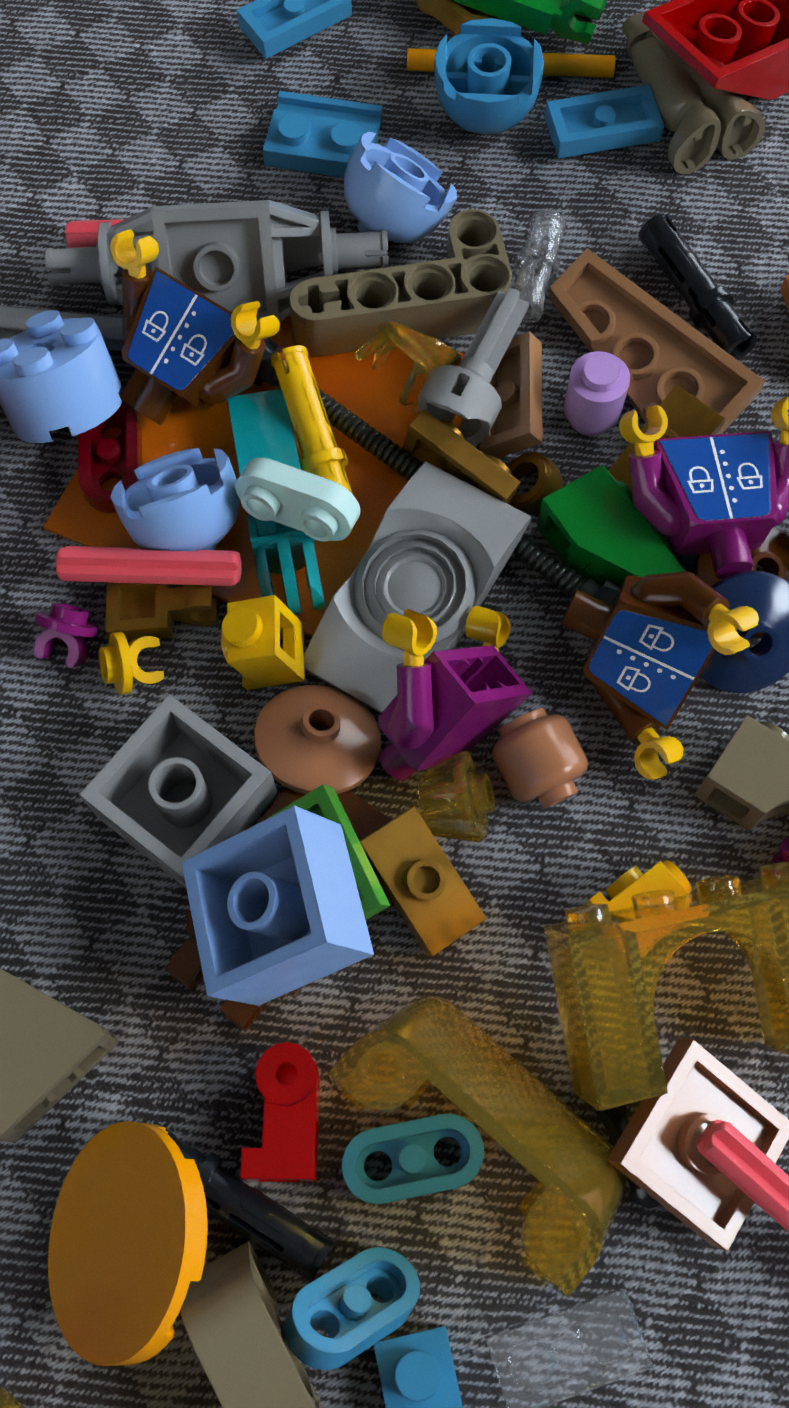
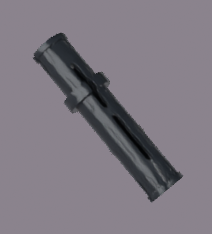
[638,214,757,360]
[154,1122,335,1283]

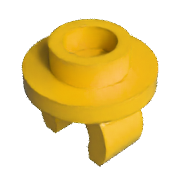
[99,632,165,695]

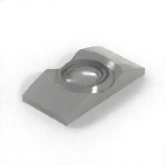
[304,461,531,714]

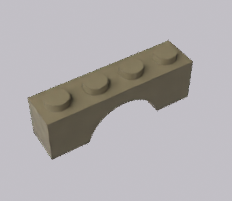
[694,715,789,831]

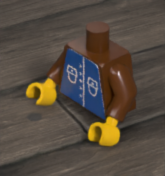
[110,229,280,425]
[560,571,759,780]

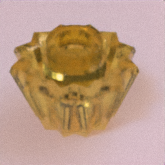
[417,751,495,842]

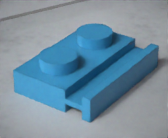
[263,91,383,178]

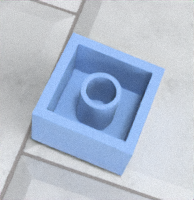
[181,806,374,1006]

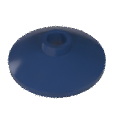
[700,571,789,693]

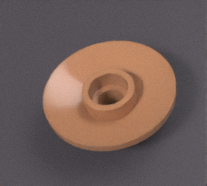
[254,685,381,794]

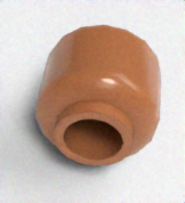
[492,708,589,809]

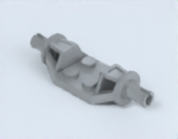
[45,200,389,322]

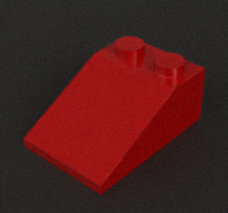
[642,0,789,100]

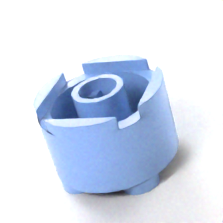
[0,310,124,443]

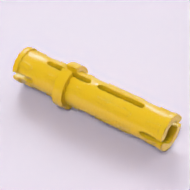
[270,345,353,494]

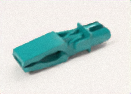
[228,389,326,614]

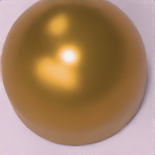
[508,452,563,513]

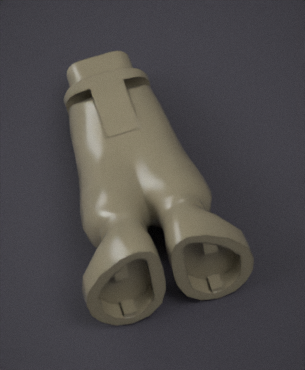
[622,12,766,175]

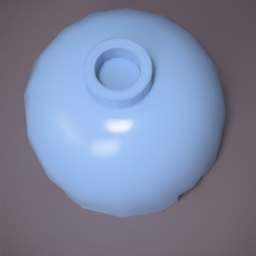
[344,132,457,243]
[110,448,239,551]

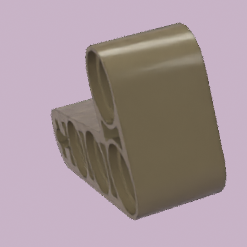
[290,209,512,356]
[180,1241,324,1408]

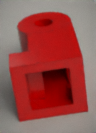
[240,1042,320,1183]

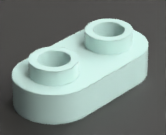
[235,458,361,542]

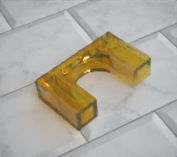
[544,862,789,1111]

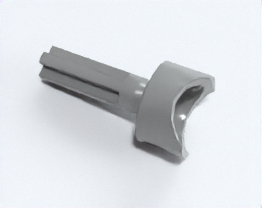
[417,288,529,447]

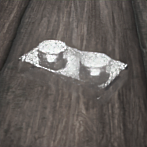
[484,1287,653,1408]

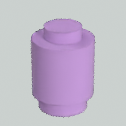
[564,351,630,436]

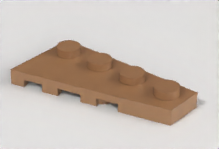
[549,248,765,435]

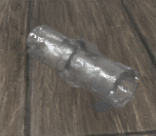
[514,210,566,323]

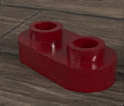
[78,400,142,513]

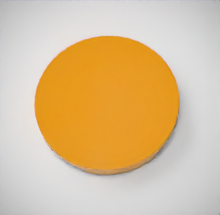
[48,1121,208,1366]

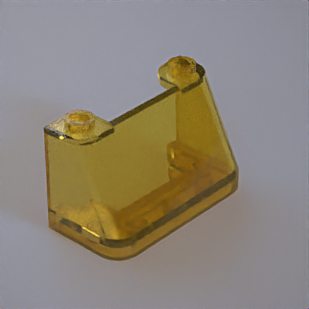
[328,995,627,1298]

